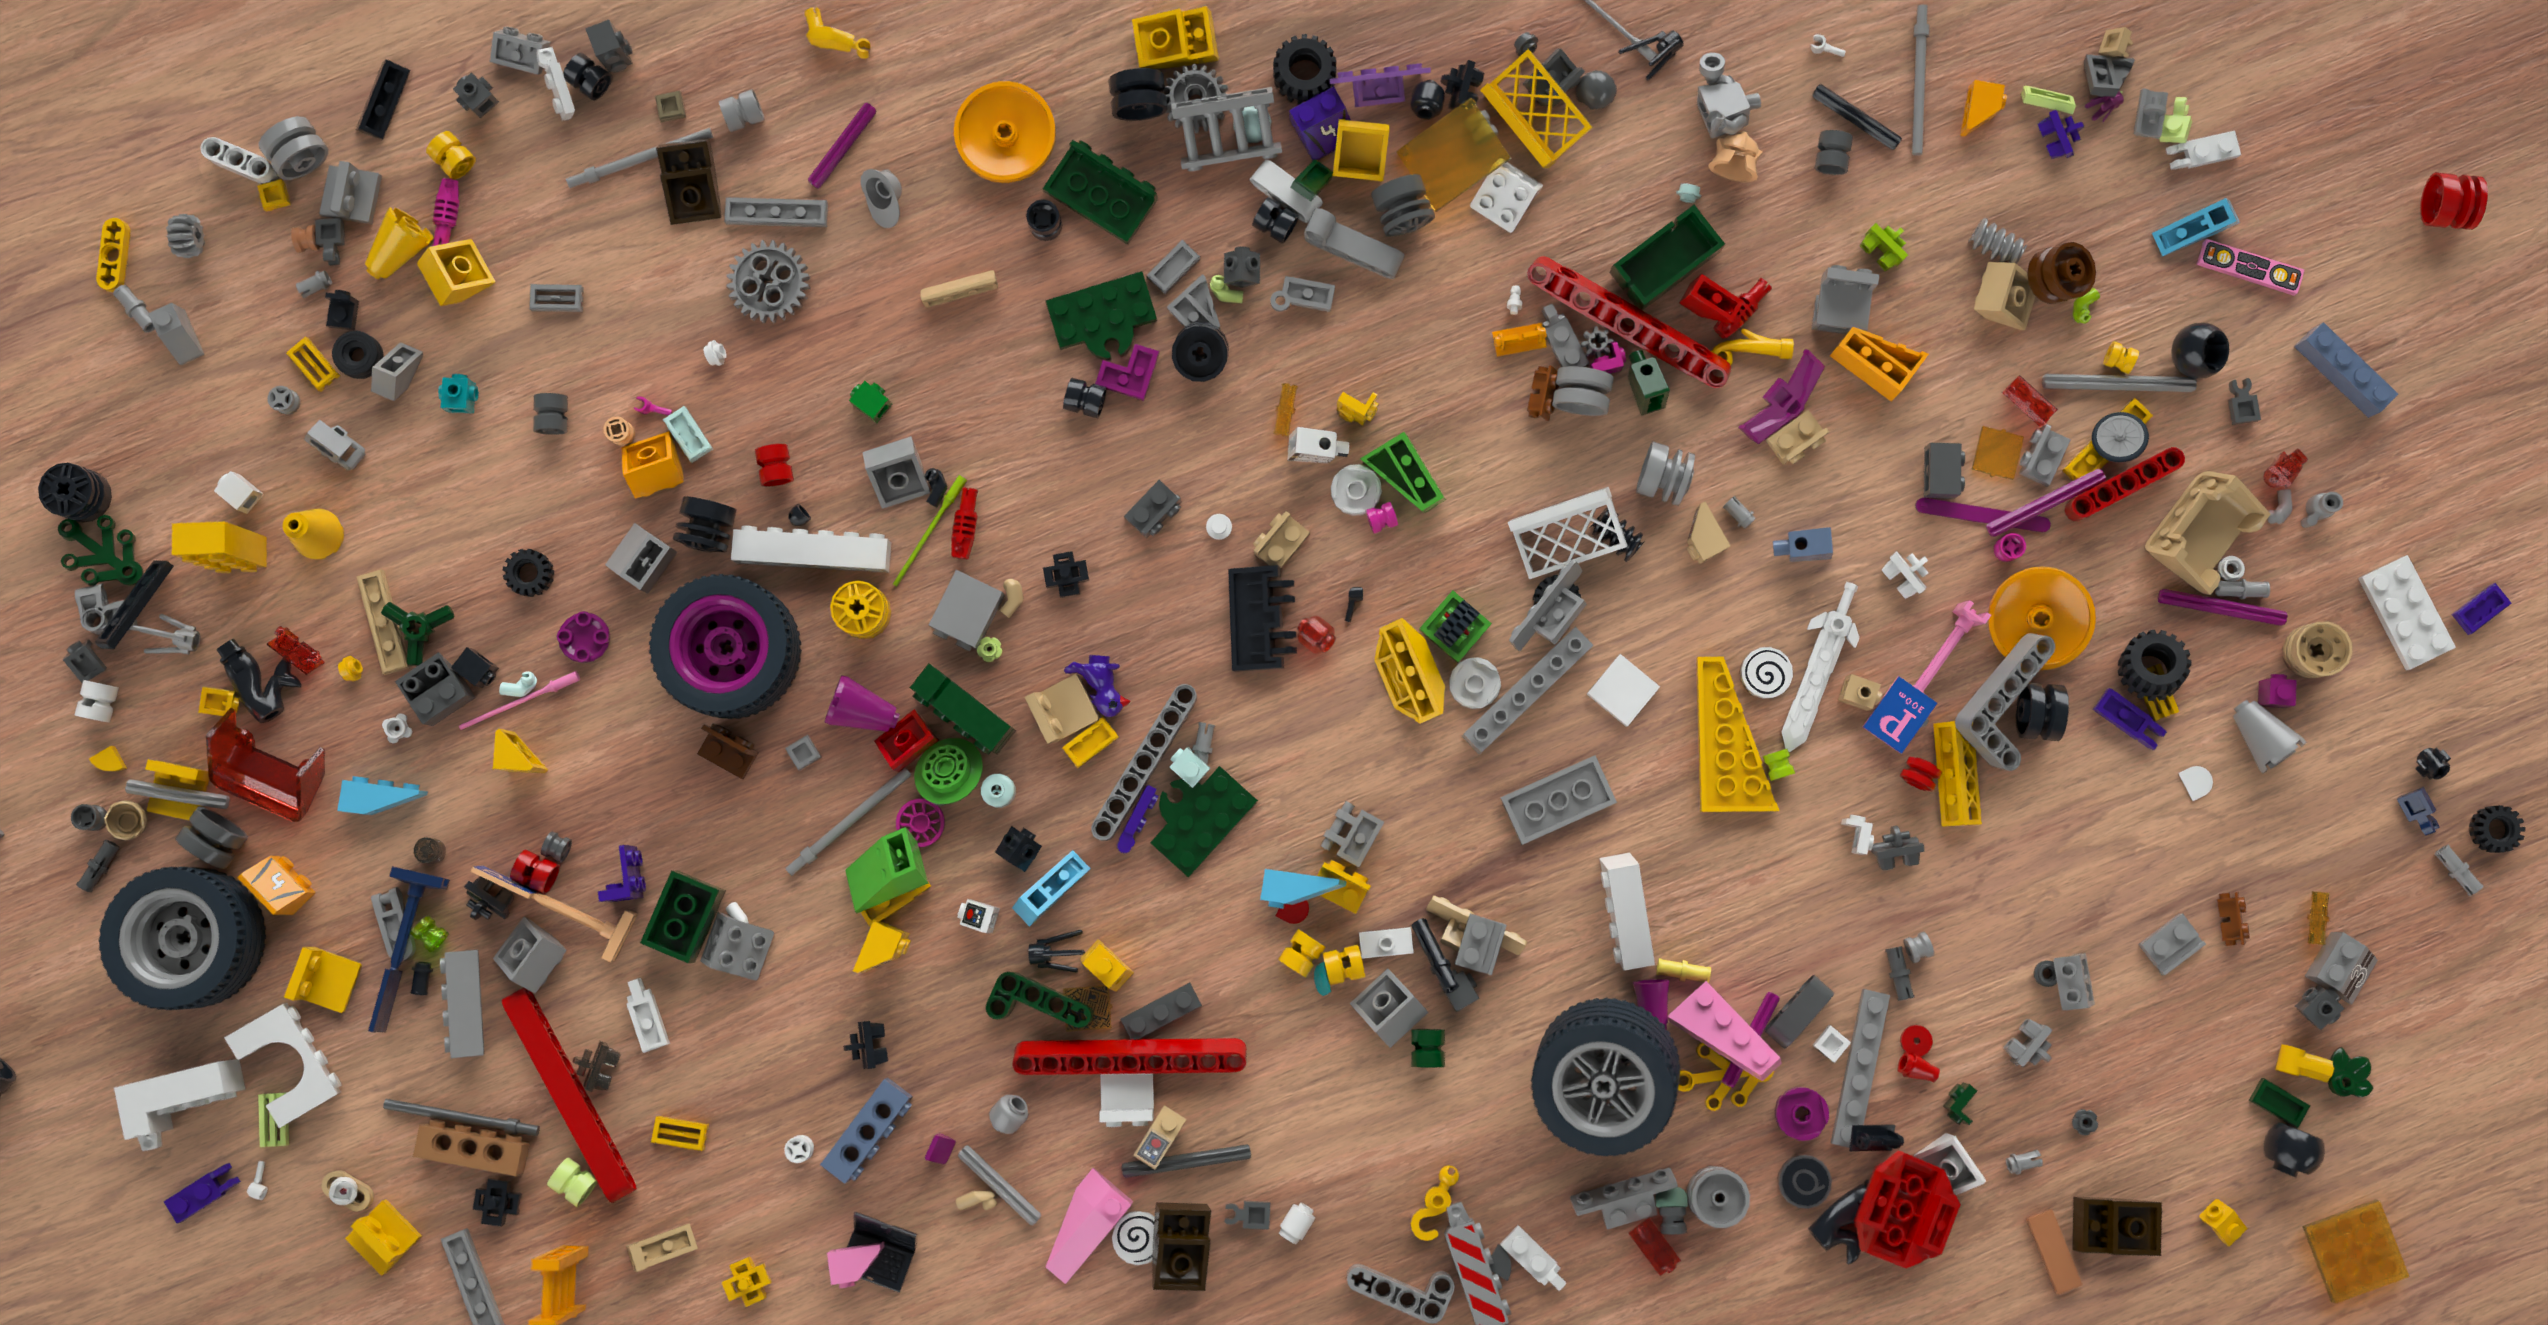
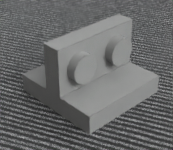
[319,161,382,224]

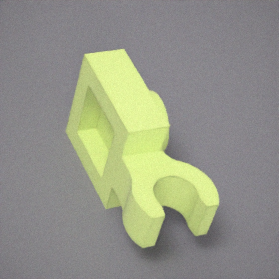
[2159,97,2192,143]

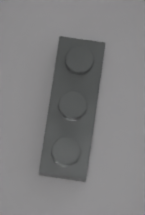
[1121,982,1202,1039]

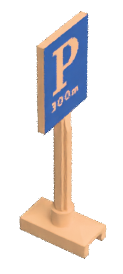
[470,866,638,962]

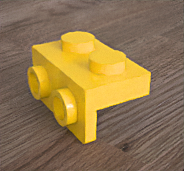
[1337,392,1379,426]

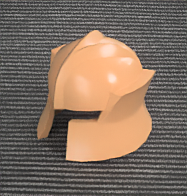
[1709,131,1763,182]

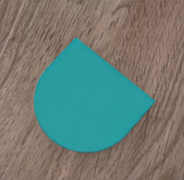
[1314,962,1331,996]

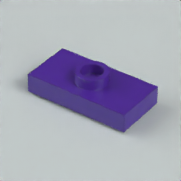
[2451,583,2512,635]

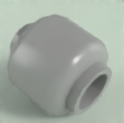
[989,1095,1028,1134]

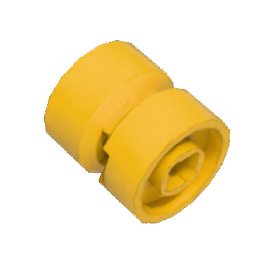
[426,131,476,180]
[1278,929,1326,978]
[1322,945,1366,985]

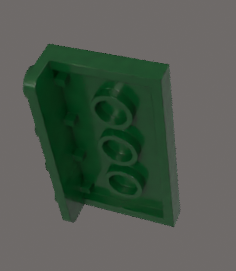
[1042,140,1158,245]

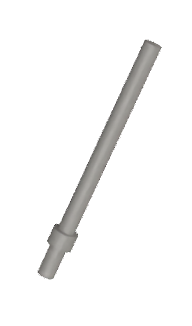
[1912,5,1929,155]
[566,128,713,188]
[785,767,912,876]

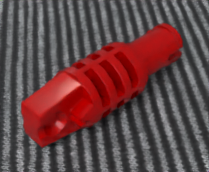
[1713,278,1772,339]
[951,487,978,560]

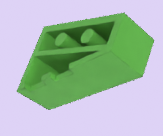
[1360,432,1446,513]

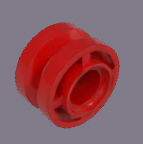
[1899,757,1942,792]

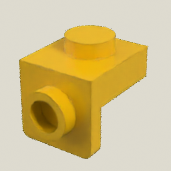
[198,686,240,719]
[2199,1199,2248,1247]

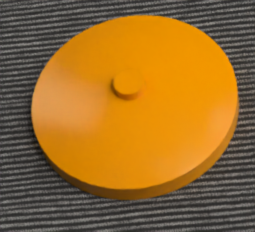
[954,81,1056,183]
[1988,567,2096,670]

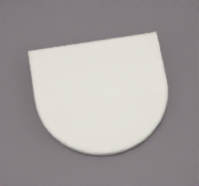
[2178,766,2213,801]

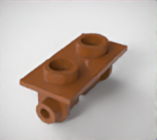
[1527,365,1559,421]
[2217,892,2250,946]

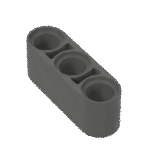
[1764,975,1834,1049]

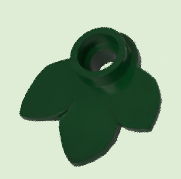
[2328,1048,2374,1098]

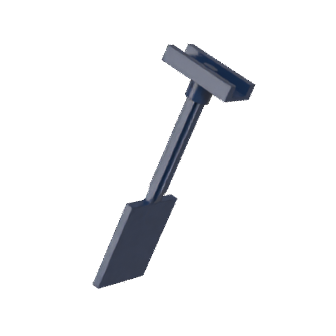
[368,866,450,1033]

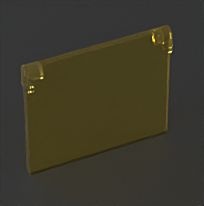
[1396,98,1512,212]

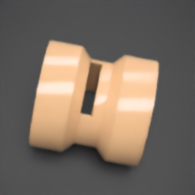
[604,417,635,446]

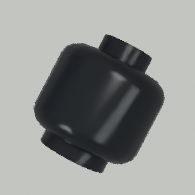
[1410,80,1445,120]

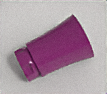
[1633,979,1670,1030]

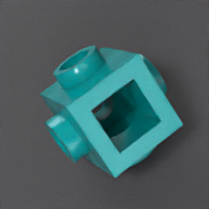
[438,374,479,413]

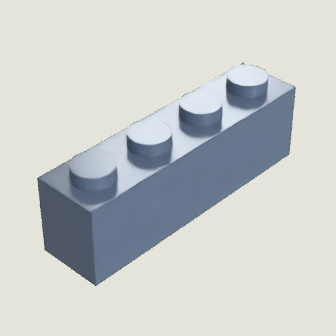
[2294,322,2398,418]

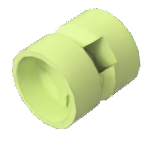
[547,1157,598,1207]

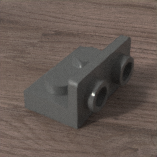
[1124,480,1182,539]

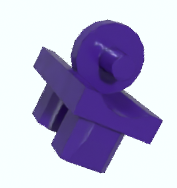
[2037,110,2084,159]

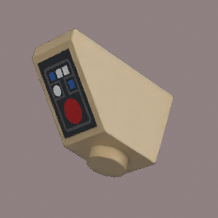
[1687,502,1730,564]
[1133,1105,1187,1170]

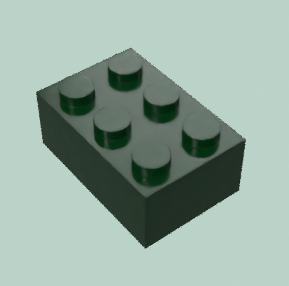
[640,870,726,963]

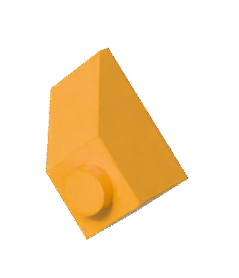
[1960,80,2007,137]

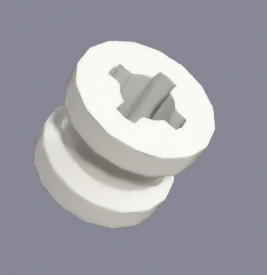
[784,1135,814,1163]

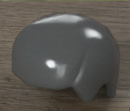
[1575,70,1617,109]

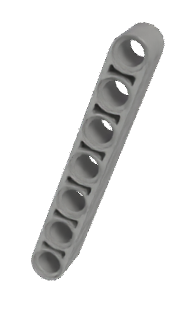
[1091,684,1197,841]

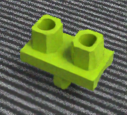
[1860,223,1908,271]

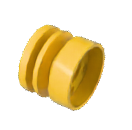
[830,580,891,639]

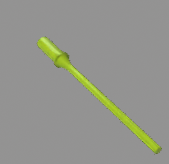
[893,475,967,587]

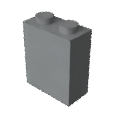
[929,570,1005,651]

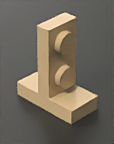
[626,1223,698,1272]

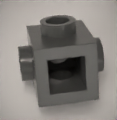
[453,72,499,118]
[1224,246,1260,288]
[2295,985,2345,1030]

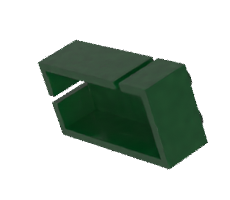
[1609,205,1726,310]
[909,663,1016,755]

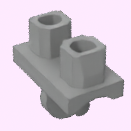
[2134,88,2168,139]
[2004,1019,2053,1067]

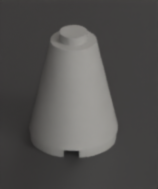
[2233,700,2307,774]

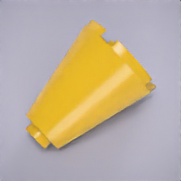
[365,207,434,279]
[282,509,344,560]

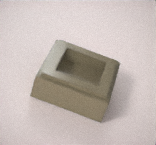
[655,91,686,122]

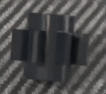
[2416,748,2451,780]

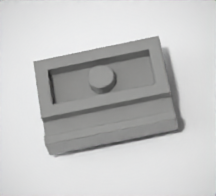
[1455,913,1507,975]
[2138,914,2206,975]

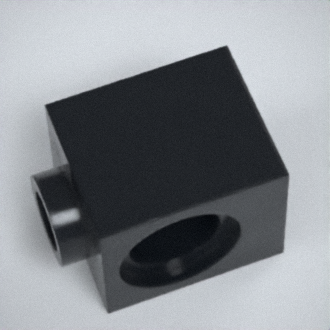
[451,647,499,688]

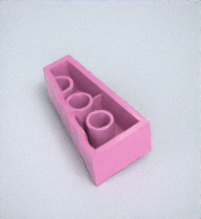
[1667,981,1782,1081]

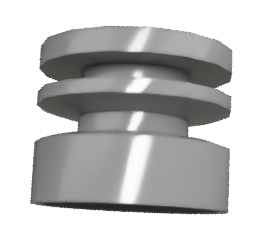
[1636,441,1695,506]

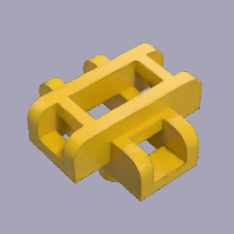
[721,1256,772,1307]

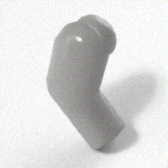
[2267,489,2292,524]

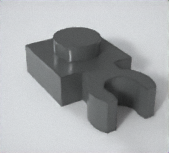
[2228,378,2261,425]
[1225,1201,1270,1230]

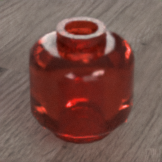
[1297,615,1336,654]

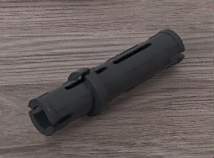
[1411,918,1459,994]

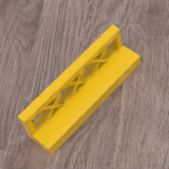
[1933,721,1982,827]

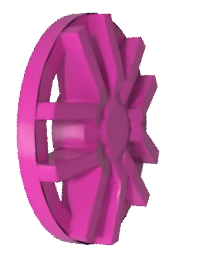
[896,799,945,847]

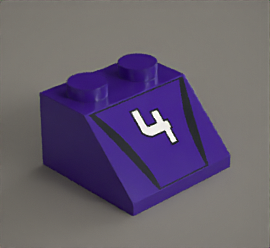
[1289,87,1351,161]

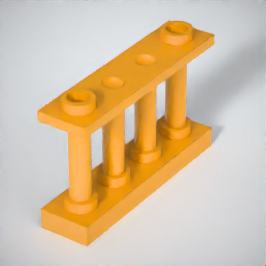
[528,1245,589,1325]

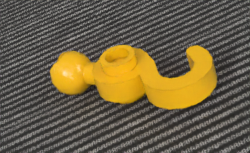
[1410,1165,1459,1241]

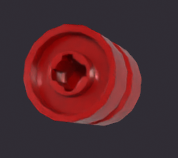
[755,444,794,487]
[510,849,560,895]

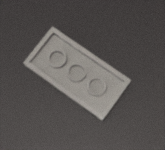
[1500,755,1617,845]

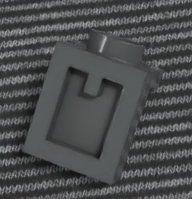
[63,640,107,683]

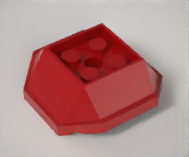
[1854,1150,1961,1269]

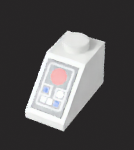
[957,899,1000,933]

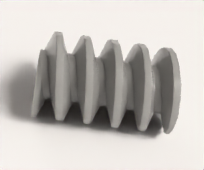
[1968,218,2027,264]

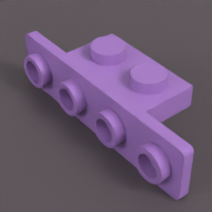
[1330,63,1431,107]

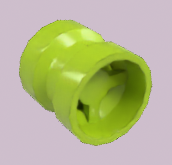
[1763,749,1795,781]

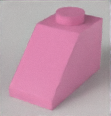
[827,1242,884,1288]

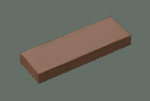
[2026,1209,2083,1295]

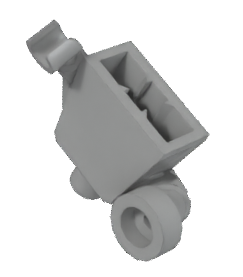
[1697,53,1761,139]

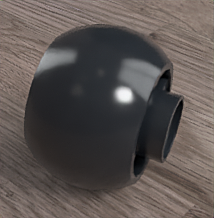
[2171,323,2230,379]
[2263,1122,2325,1178]

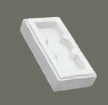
[1359,927,1414,959]

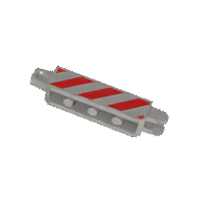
[1444,1202,1511,1325]

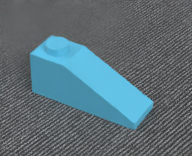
[2152,198,2240,256]
[1012,850,1091,927]
[1260,869,1347,909]

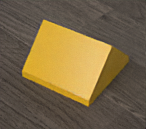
[493,728,548,773]

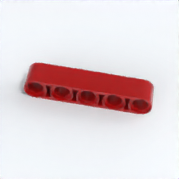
[2064,447,2185,521]

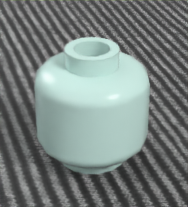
[981,774,1016,808]

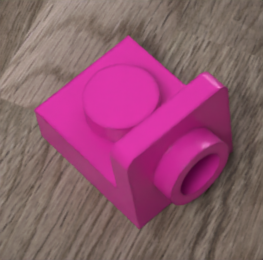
[1590,342,1626,374]

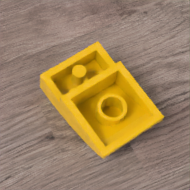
[1132,6,1219,69]

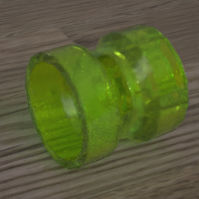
[410,916,449,952]

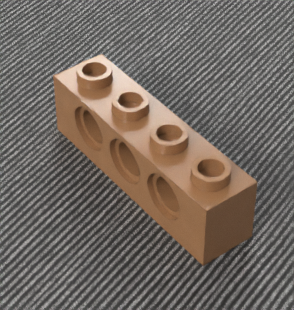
[413,1120,530,1176]

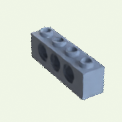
[820,1078,913,1184]

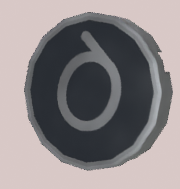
[1778,1155,1832,1209]

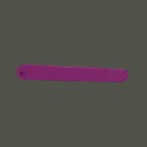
[1915,498,2051,533]

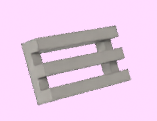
[529,284,584,312]

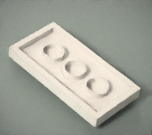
[2358,555,2456,670]

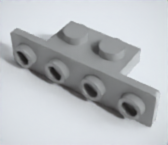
[1509,559,1587,651]
[1570,1168,1678,1229]

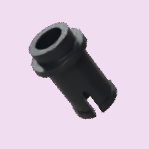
[410,961,433,995]

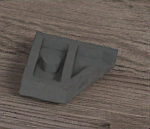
[2083,54,2135,97]

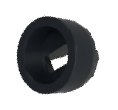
[788,504,811,526]

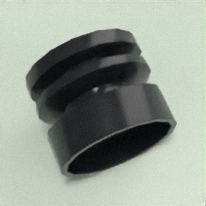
[38,462,112,523]
[673,496,737,553]

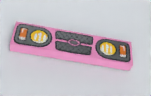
[2197,239,2304,296]

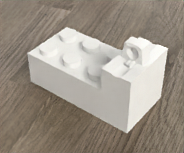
[114,1059,245,1151]

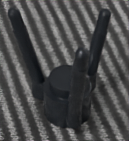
[1618,30,1683,80]
[1028,930,1085,973]

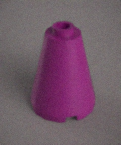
[824,675,900,732]

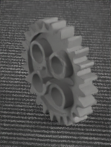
[726,240,810,323]

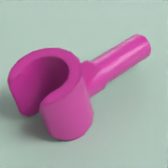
[634,396,672,416]

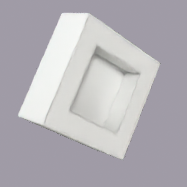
[1812,1025,1851,1063]

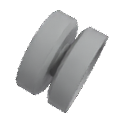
[259,116,329,180]
[1552,366,1614,416]
[1687,1166,1750,1228]

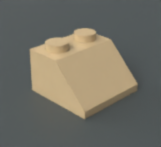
[1974,262,2035,330]

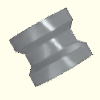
[267,386,301,415]
[1903,932,1934,963]

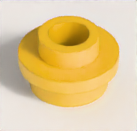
[338,656,363,681]

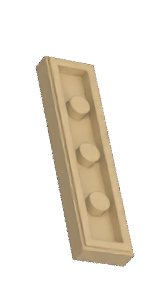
[357,569,410,675]

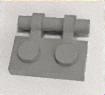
[1321,801,1384,868]

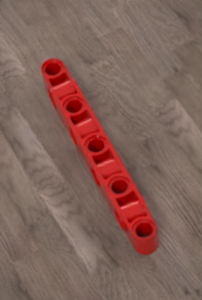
[1527,256,1731,388]

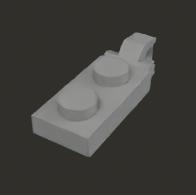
[1542,304,1589,367]

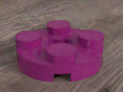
[1775,1087,1829,1141]

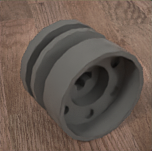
[1371,174,1435,237]

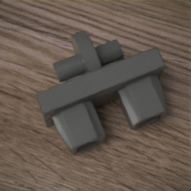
[1871,825,1925,870]

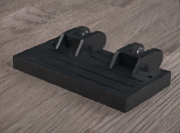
[1228,565,1297,672]

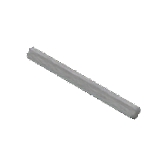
[2042,374,2197,392]

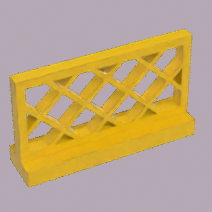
[1480,49,1593,169]

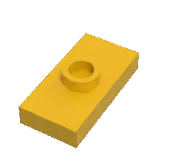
[1062,717,1119,768]

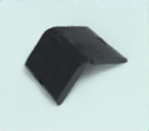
[847,1212,917,1293]

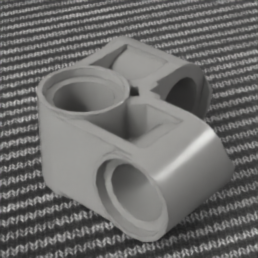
[75,583,138,635]

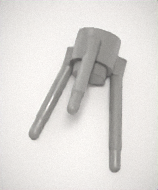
[129,614,200,655]

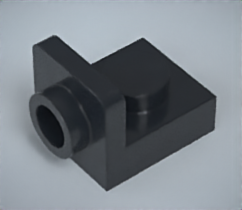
[325,290,359,331]

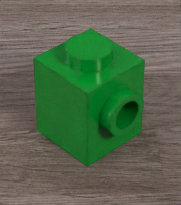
[849,381,892,424]

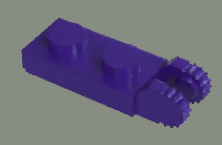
[2092,688,2167,750]
[1117,785,1159,853]
[164,1163,241,1224]

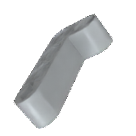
[1304,208,1405,279]
[1346,1264,1455,1324]

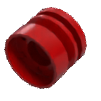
[2420,172,2488,230]

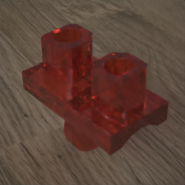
[2263,448,2308,488]

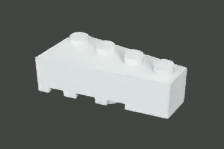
[1599,853,1655,971]

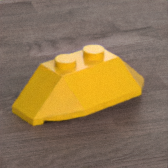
[1374,618,1445,724]

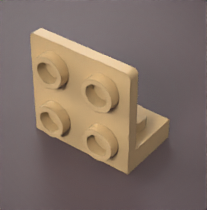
[1025,674,1100,744]

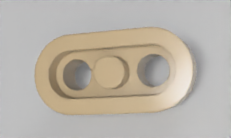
[322,1171,374,1211]

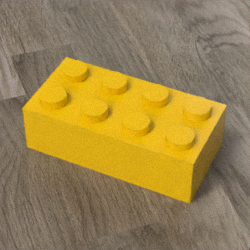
[172,521,267,573]

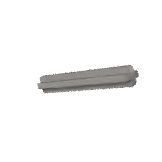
[125,779,230,809]
[958,1146,1041,1225]

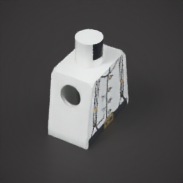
[1287,427,1349,463]

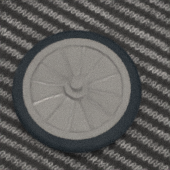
[2092,412,2149,462]

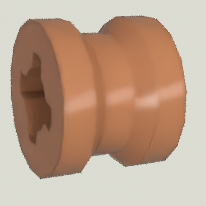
[291,225,321,253]

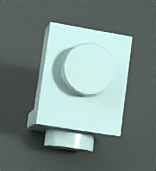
[1170,747,1210,788]

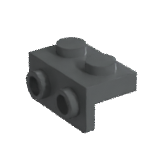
[1523,48,1585,107]

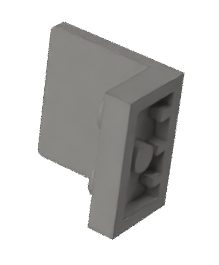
[700,912,774,981]

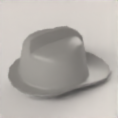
[861,169,902,228]

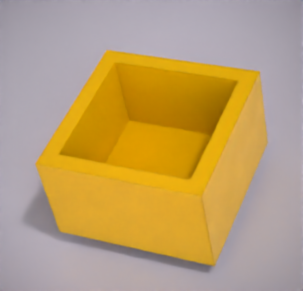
[1333,119,1389,181]

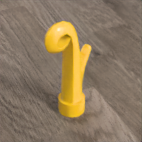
[1711,328,1794,370]

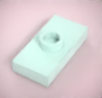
[663,406,713,463]

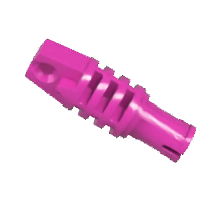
[432,178,460,246]

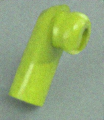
[2073,288,2100,324]

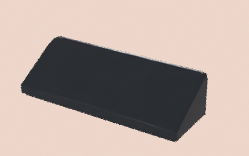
[356,59,410,140]

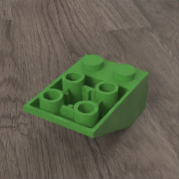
[845,827,928,914]

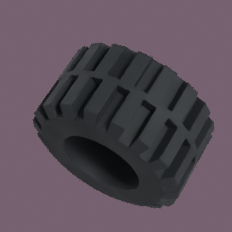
[1273,34,1337,105]
[2117,630,2192,701]

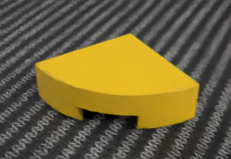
[88,746,127,772]

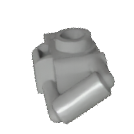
[304,420,366,470]

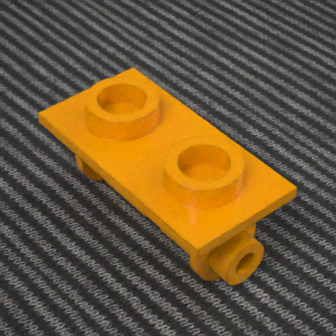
[1492,323,1547,357]

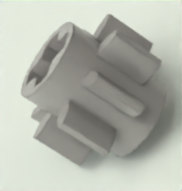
[1580,326,1613,358]

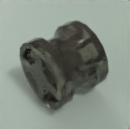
[413,837,446,864]

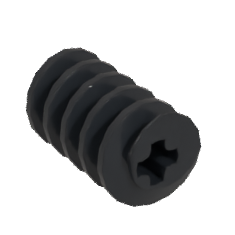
[1590,507,1646,562]

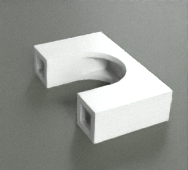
[224,1003,342,1128]

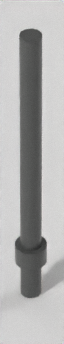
[383,1099,540,1136]

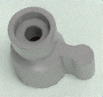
[2301,492,2343,528]

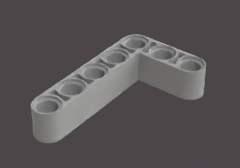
[1955,633,2055,771]

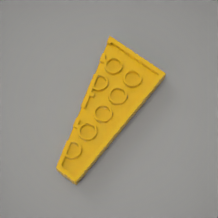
[1696,656,1780,812]

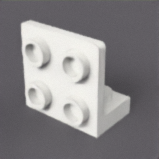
[1470,158,1543,233]

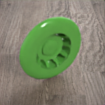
[914,738,983,804]

